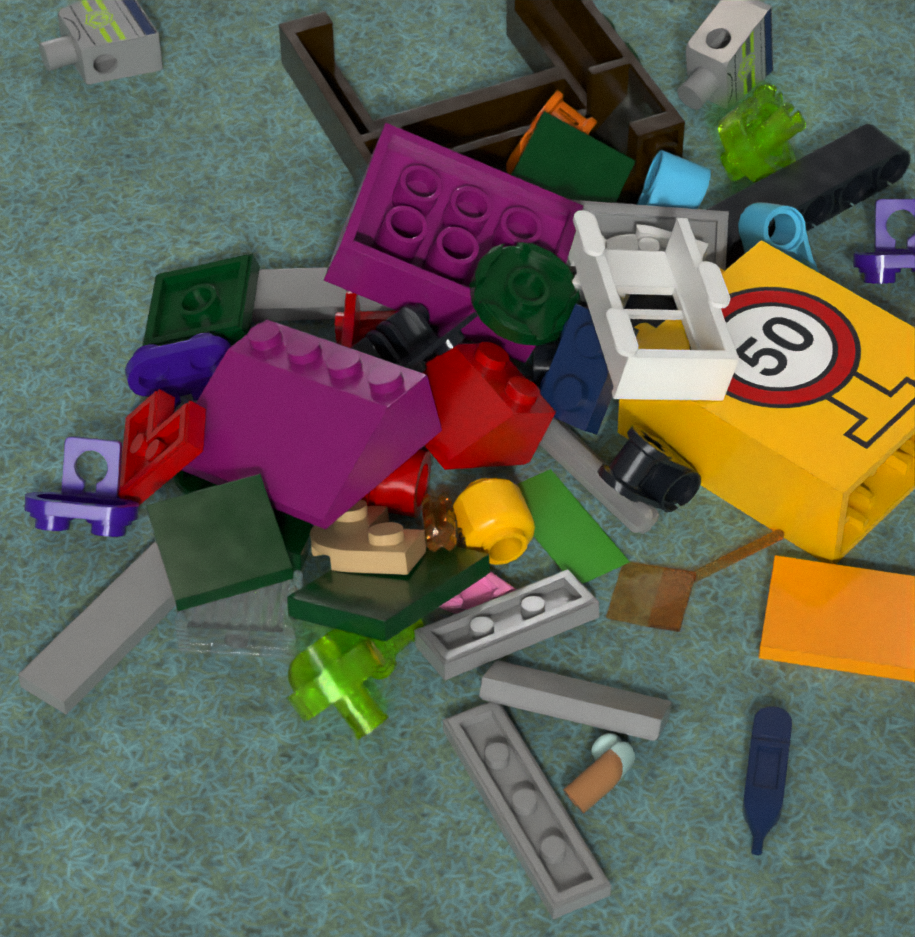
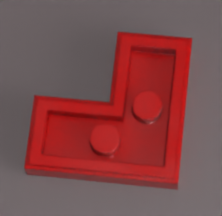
[118,389,206,505]

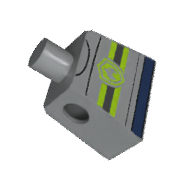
[39,0,163,85]
[678,0,774,109]

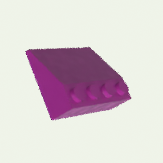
[323,122,584,363]
[182,319,442,530]

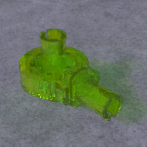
[718,84,806,183]
[286,619,424,740]

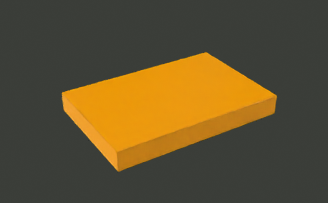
[759,555,915,682]

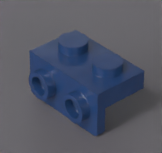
[540,304,639,435]

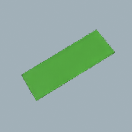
[516,469,630,584]

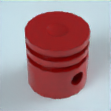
[361,450,431,518]

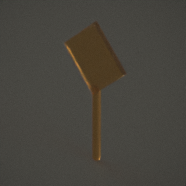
[606,529,784,632]

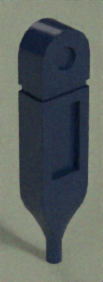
[742,706,792,855]

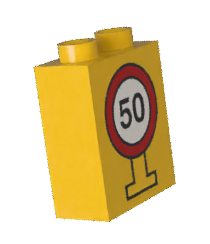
[617,240,915,564]

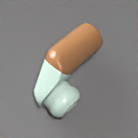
[563,733,635,814]

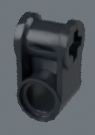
[597,425,701,512]

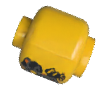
[451,478,535,565]

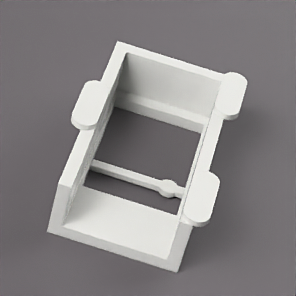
[568,210,739,401]

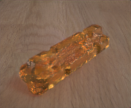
[421,491,457,553]

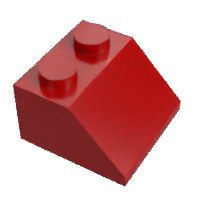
[422,342,556,470]

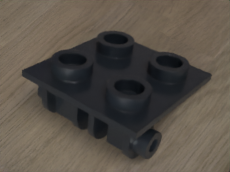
[350,303,478,373]

